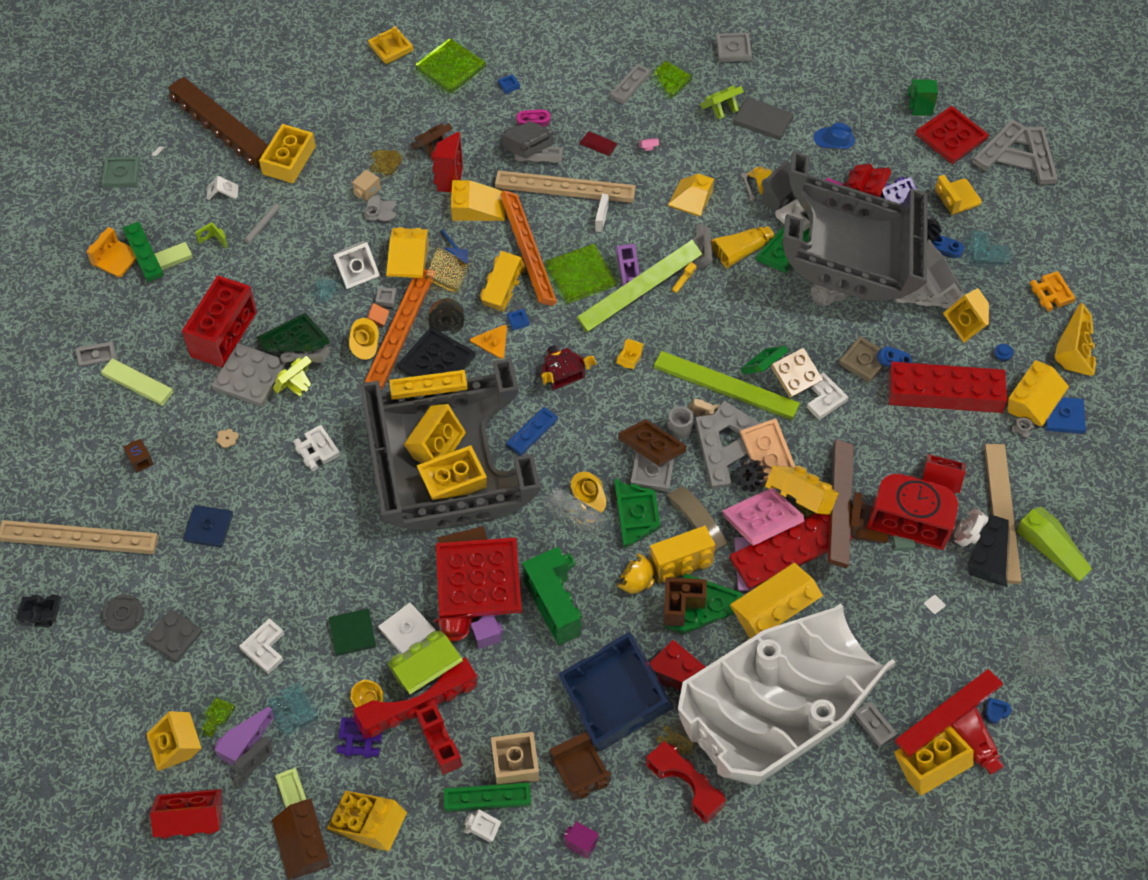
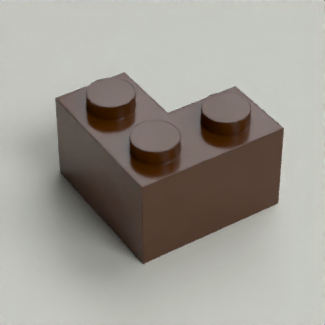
[663,577,707,626]

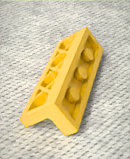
[389,370,468,400]

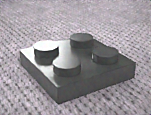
[144,609,203,663]

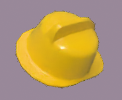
[349,318,379,360]
[571,471,607,517]

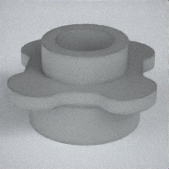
[1012,418,1034,438]

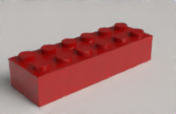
[888,362,1007,413]

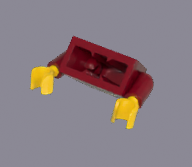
[539,345,597,390]

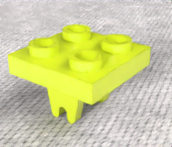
[273,356,311,396]

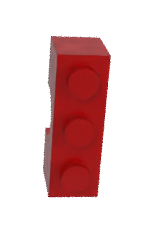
[416,703,462,775]

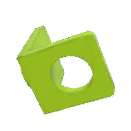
[195,222,228,248]

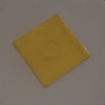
[425,247,469,293]

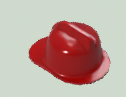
[433,614,482,641]

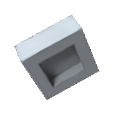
[375,287,397,308]

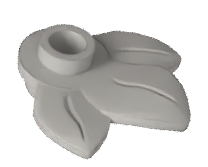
[364,195,397,222]

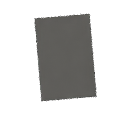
[733,97,794,140]

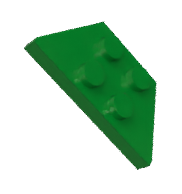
[614,479,661,548]

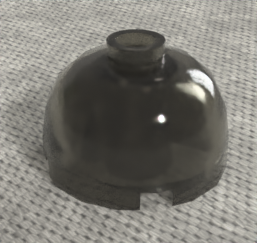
[428,298,465,334]

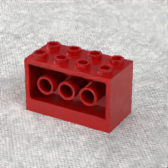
[182,275,257,368]

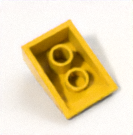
[451,180,505,221]
[386,227,429,278]
[417,445,487,500]

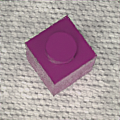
[563,821,599,859]

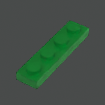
[122,221,164,282]
[444,782,531,812]

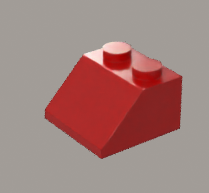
[921,454,966,494]

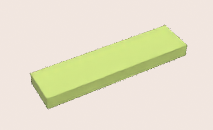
[101,358,174,406]

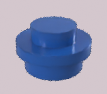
[994,344,1014,361]

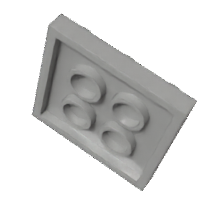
[211,344,288,407]

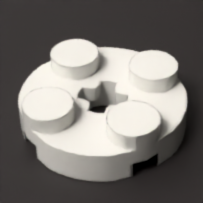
[954,509,989,547]

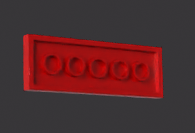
[729,513,852,591]

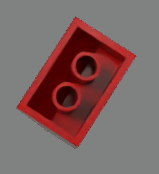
[431,132,463,193]
[150,789,222,838]

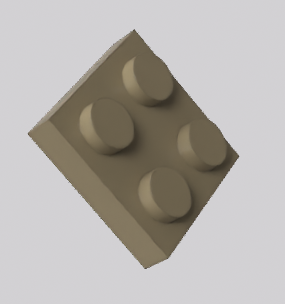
[839,336,890,383]

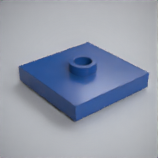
[1045,397,1086,434]

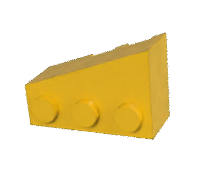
[480,251,526,312]
[765,465,839,514]

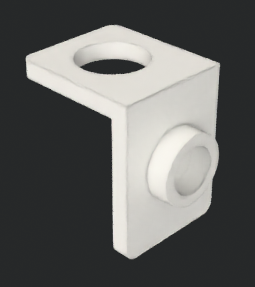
[207,176,238,200]

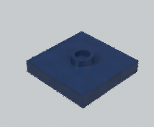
[183,505,233,548]

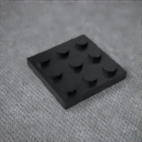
[397,327,476,377]

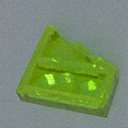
[655,60,692,98]

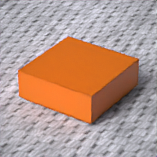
[367,303,389,328]

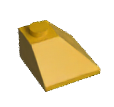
[668,173,714,217]

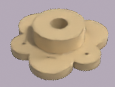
[216,429,239,448]

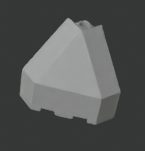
[895,239,964,308]

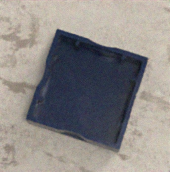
[558,631,674,751]

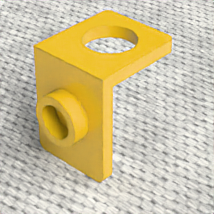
[747,166,772,194]

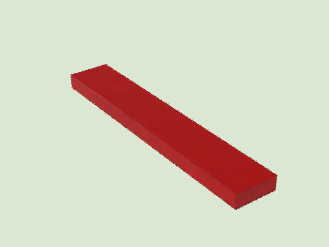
[895,669,1003,758]

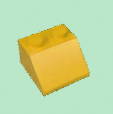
[943,288,989,343]
[146,711,202,771]

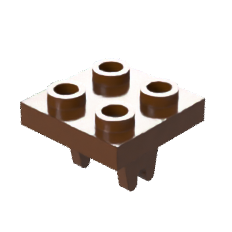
[411,123,453,157]

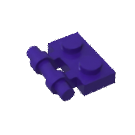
[337,717,383,758]

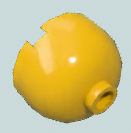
[617,553,655,594]

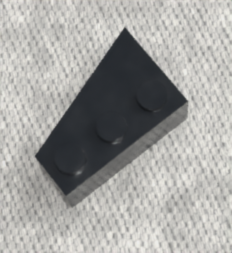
[967,514,1010,588]

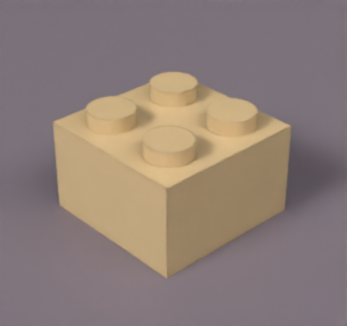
[491,732,539,785]

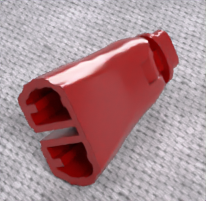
[951,707,1004,775]

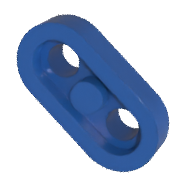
[932,235,964,258]
[877,346,912,368]

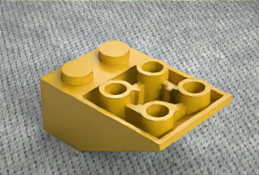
[327,790,407,851]

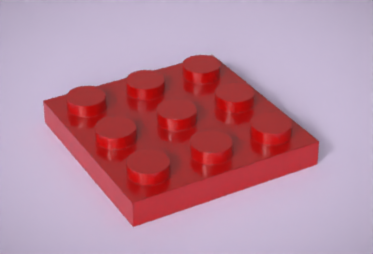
[915,105,989,165]

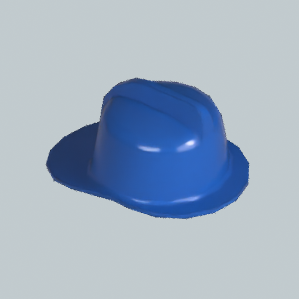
[813,122,855,149]

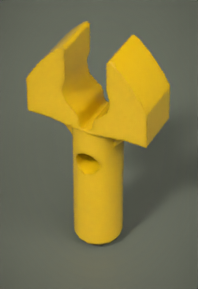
[672,262,697,293]

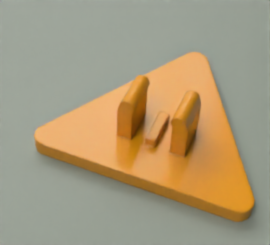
[470,325,507,359]

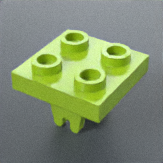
[700,85,744,119]

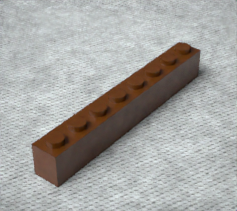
[168,76,268,169]

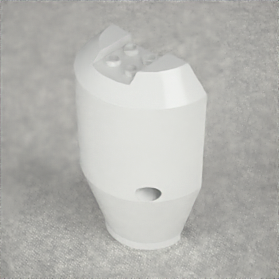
[678,604,895,785]

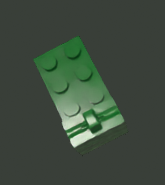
[522,546,582,646]

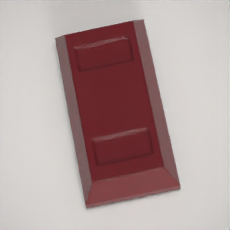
[579,131,618,156]

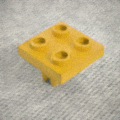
[368,26,414,64]

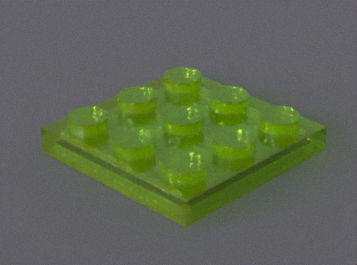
[415,38,486,94]
[545,244,617,304]

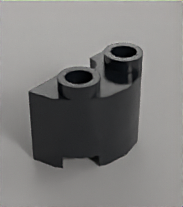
[16,594,62,627]

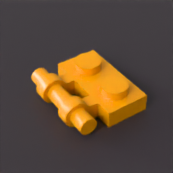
[1029,271,1076,312]

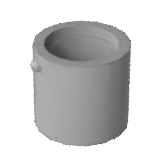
[668,406,693,439]

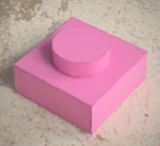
[639,138,659,151]

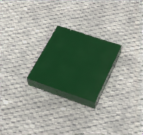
[329,609,376,656]

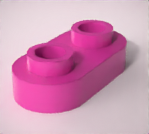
[517,109,551,127]

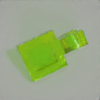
[202,697,235,738]

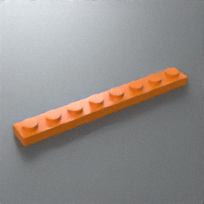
[500,190,557,306]
[365,269,435,390]

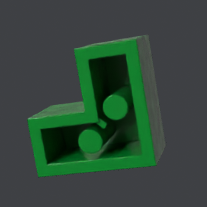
[907,79,938,116]

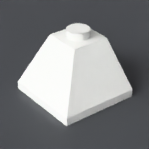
[333,241,380,289]

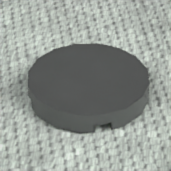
[102,594,144,633]

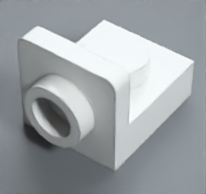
[463,809,501,842]

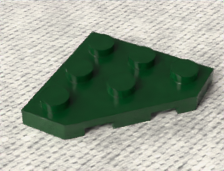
[256,313,330,351]

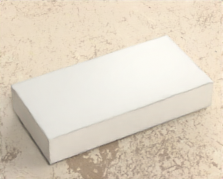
[595,194,609,232]

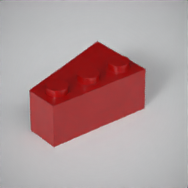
[650,639,706,691]

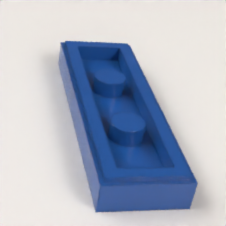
[506,407,558,456]

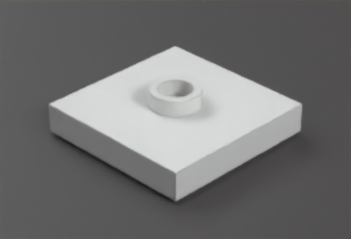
[378,603,436,653]

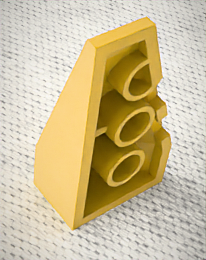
[1054,303,1096,376]

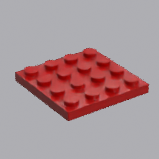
[436,537,522,618]

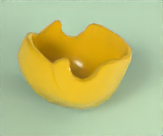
[350,679,384,708]

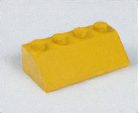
[730,563,823,639]

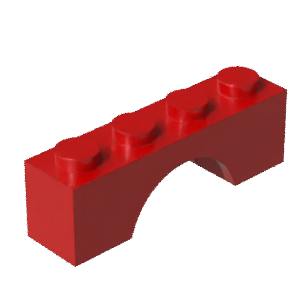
[645,741,726,824]

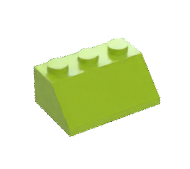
[387,630,463,694]

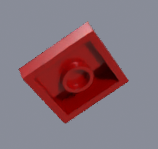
[843,164,892,197]

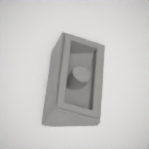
[75,341,116,366]

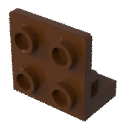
[850,492,889,543]

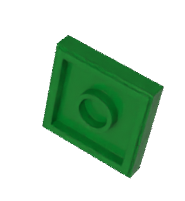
[740,345,788,374]

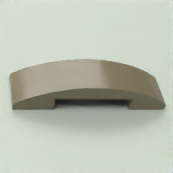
[666,486,727,551]

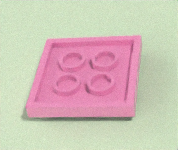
[722,488,804,546]

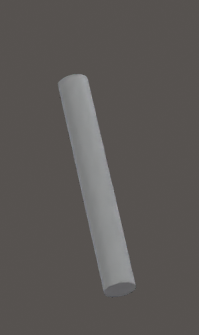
[244,203,280,244]

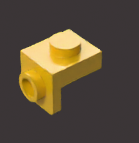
[616,338,644,369]

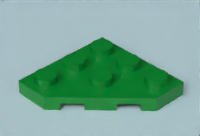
[664,573,742,634]

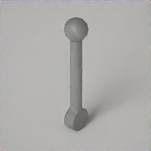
[741,173,755,201]

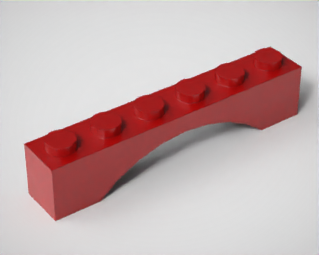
[353,657,478,739]

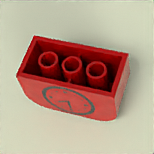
[866,474,958,550]

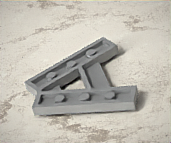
[972,119,1058,185]
[695,401,788,489]

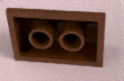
[272,798,331,880]

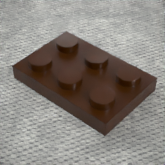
[618,419,686,466]

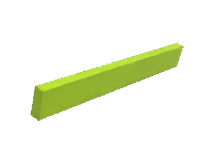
[576,240,702,332]
[654,351,800,421]

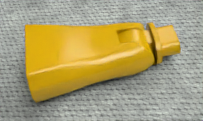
[711,226,775,269]

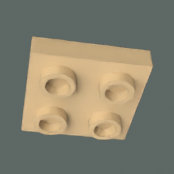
[771,348,823,398]

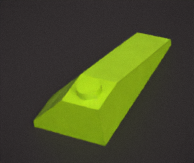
[1016,507,1092,582]

